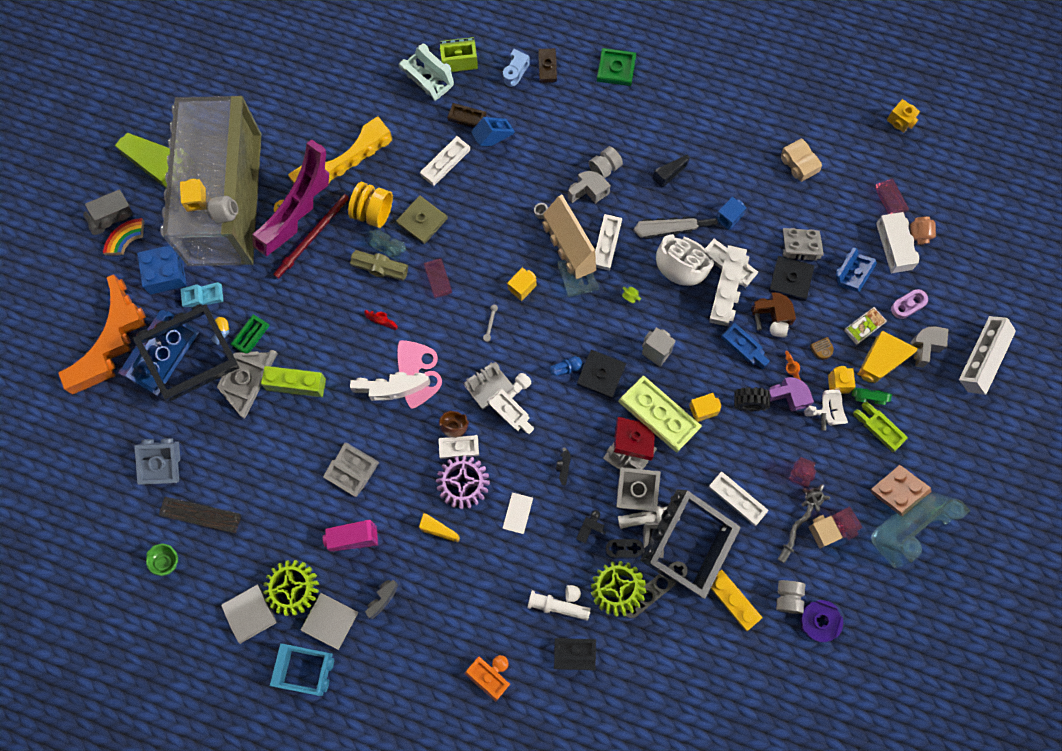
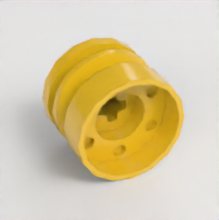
[348,182,393,228]

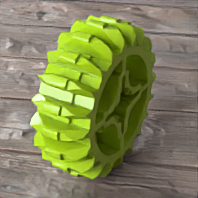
[263,560,319,616]
[591,561,646,617]

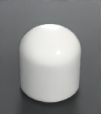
[770,322,789,338]

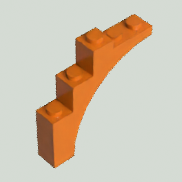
[59,274,146,395]

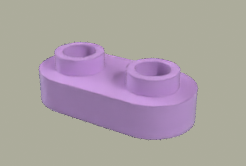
[891,290,928,319]

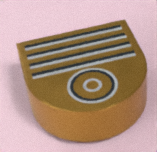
[809,337,834,360]

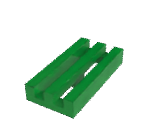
[231,314,270,354]

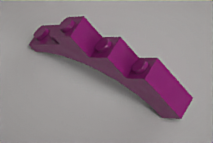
[252,140,329,257]

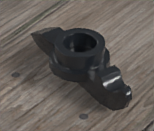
[556,448,571,486]

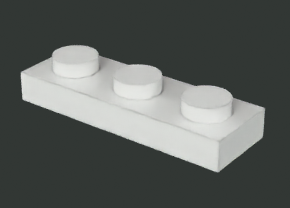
[420,136,470,186]
[595,214,622,271]
[705,239,758,288]
[708,471,768,526]

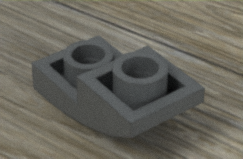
[365,580,398,619]

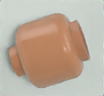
[910,217,936,244]

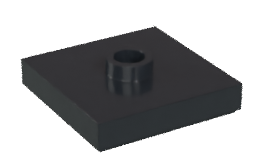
[769,256,815,301]
[577,349,626,399]

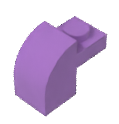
[769,377,814,412]

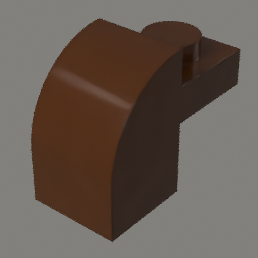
[751,292,796,326]

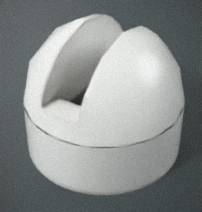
[565,585,581,602]

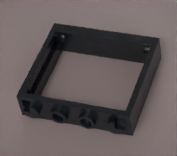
[133,304,240,403]
[640,489,741,599]

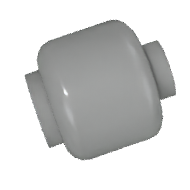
[206,196,238,223]

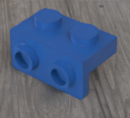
[835,247,877,292]

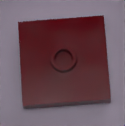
[614,417,655,461]

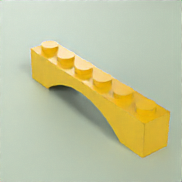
[288,116,392,185]

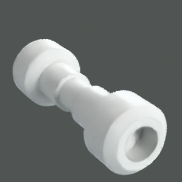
[507,373,531,398]

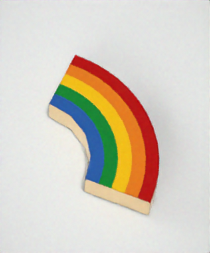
[103,218,144,256]

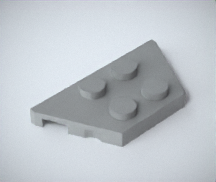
[217,350,278,419]

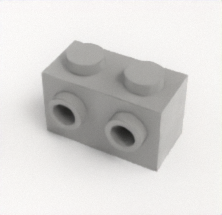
[642,327,676,367]

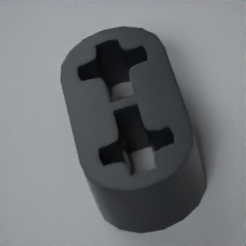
[605,539,644,559]

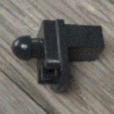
[576,510,607,543]

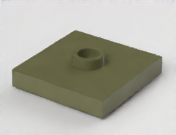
[396,196,448,244]

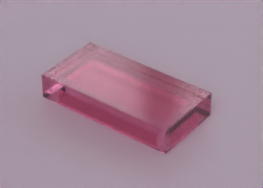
[875,178,909,214]
[424,258,452,298]

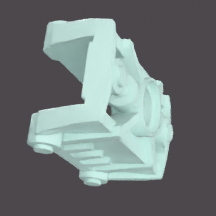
[399,43,454,101]

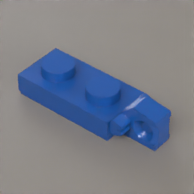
[721,323,770,369]

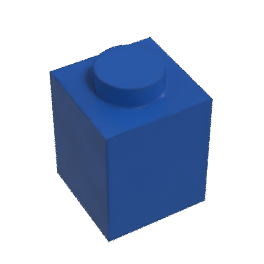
[716,197,747,230]

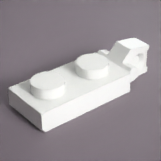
[486,387,534,434]

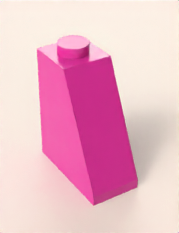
[323,520,378,551]

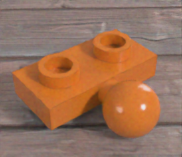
[465,655,510,702]

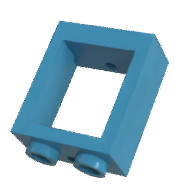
[270,643,334,696]

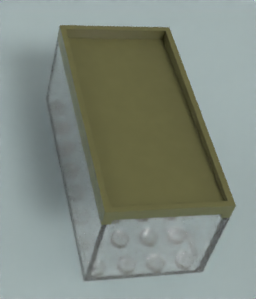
[160,96,262,266]

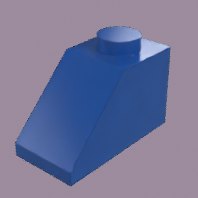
[471,117,515,146]

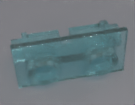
[368,229,407,261]

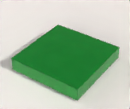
[597,48,636,86]

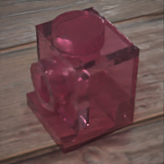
[789,457,816,487]
[832,506,863,540]

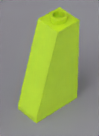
[115,133,192,189]

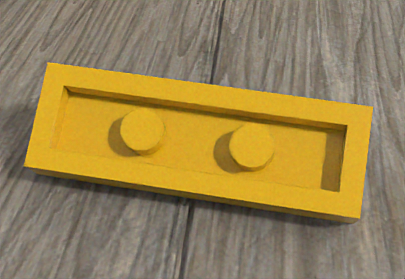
[710,570,762,631]

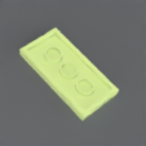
[618,375,702,453]

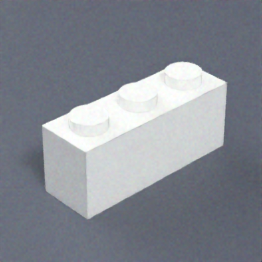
[876,212,919,273]

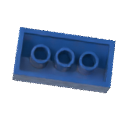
[118,310,199,396]

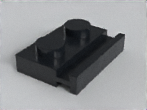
[554,638,596,671]

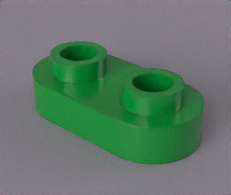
[851,388,892,405]

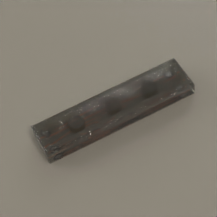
[159,497,242,534]

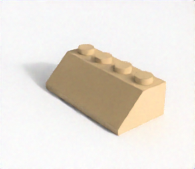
[542,195,596,280]

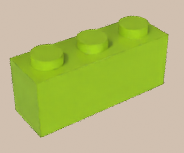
[261,366,326,397]

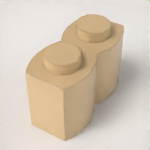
[781,138,822,182]

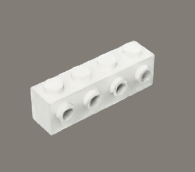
[710,245,749,327]
[959,316,1016,395]

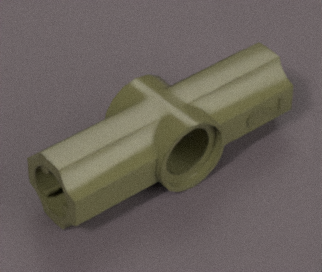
[350,250,408,281]

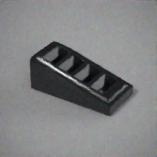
[653,155,690,187]

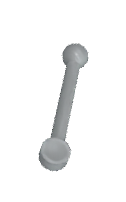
[483,304,498,342]

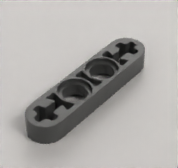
[625,561,687,619]

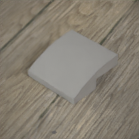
[323,443,379,497]
[221,584,277,644]
[300,593,358,650]

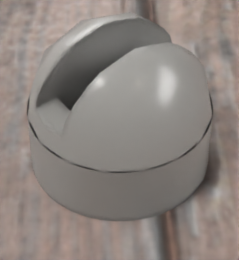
[534,203,548,219]

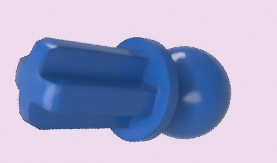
[550,356,583,376]

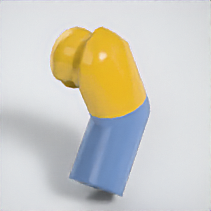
[211,317,229,345]

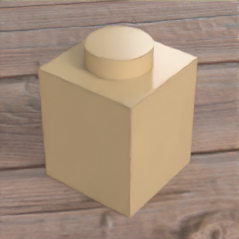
[809,515,843,548]

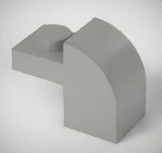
[568,171,611,204]
[910,327,949,368]

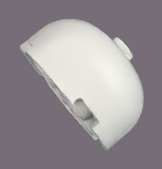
[656,235,714,286]

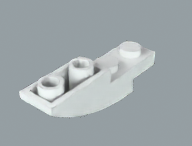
[350,372,430,401]

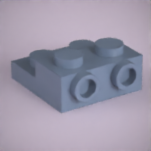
[134,438,180,485]

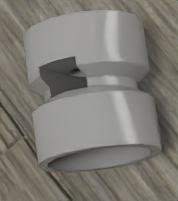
[588,146,623,178]
[776,580,805,614]

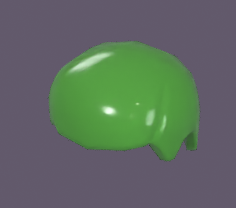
[146,543,178,576]

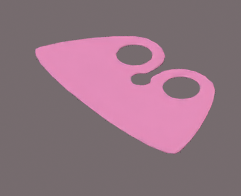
[398,340,442,409]

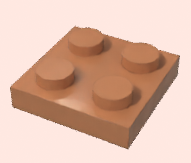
[871,465,931,517]

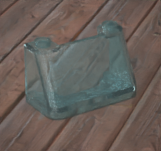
[871,492,971,568]

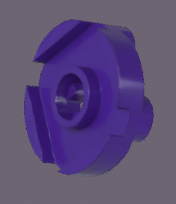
[800,600,843,643]

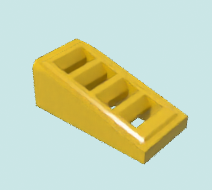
[419,513,460,542]

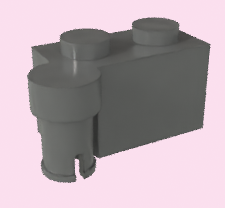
[83,189,133,235]

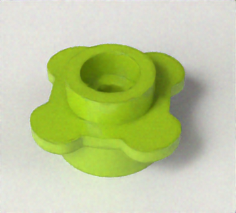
[622,287,641,303]

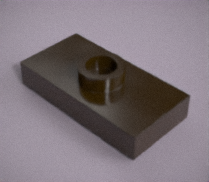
[539,48,557,83]
[447,103,487,128]

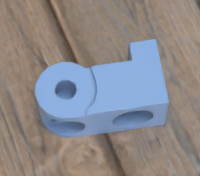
[503,49,530,87]

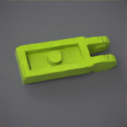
[853,402,908,452]

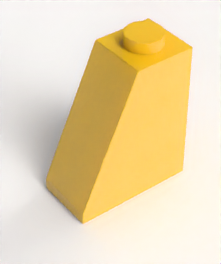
[858,331,917,383]

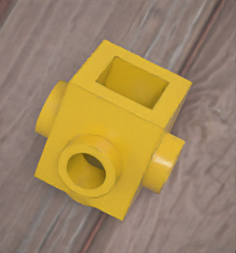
[887,99,920,133]

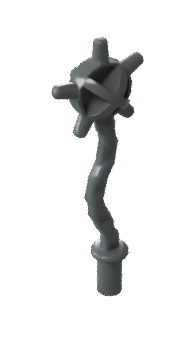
[777,484,830,563]

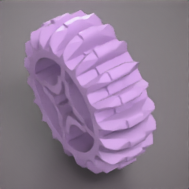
[436,455,490,509]

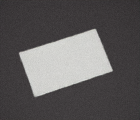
[503,493,533,534]

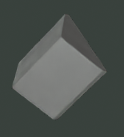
[616,467,660,512]

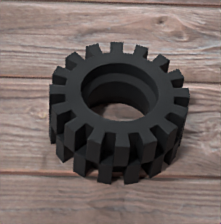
[734,387,770,412]

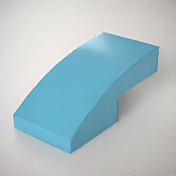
[181,282,223,307]

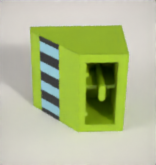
[440,37,478,72]

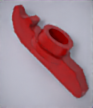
[364,310,398,330]

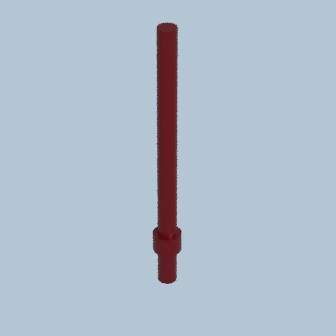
[273,194,350,279]

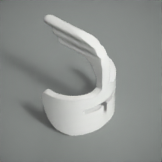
[804,390,848,426]

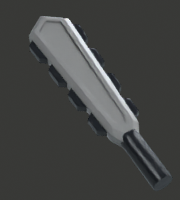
[633,217,718,239]

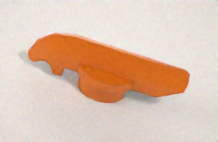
[785,351,801,380]

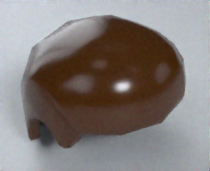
[439,411,469,438]

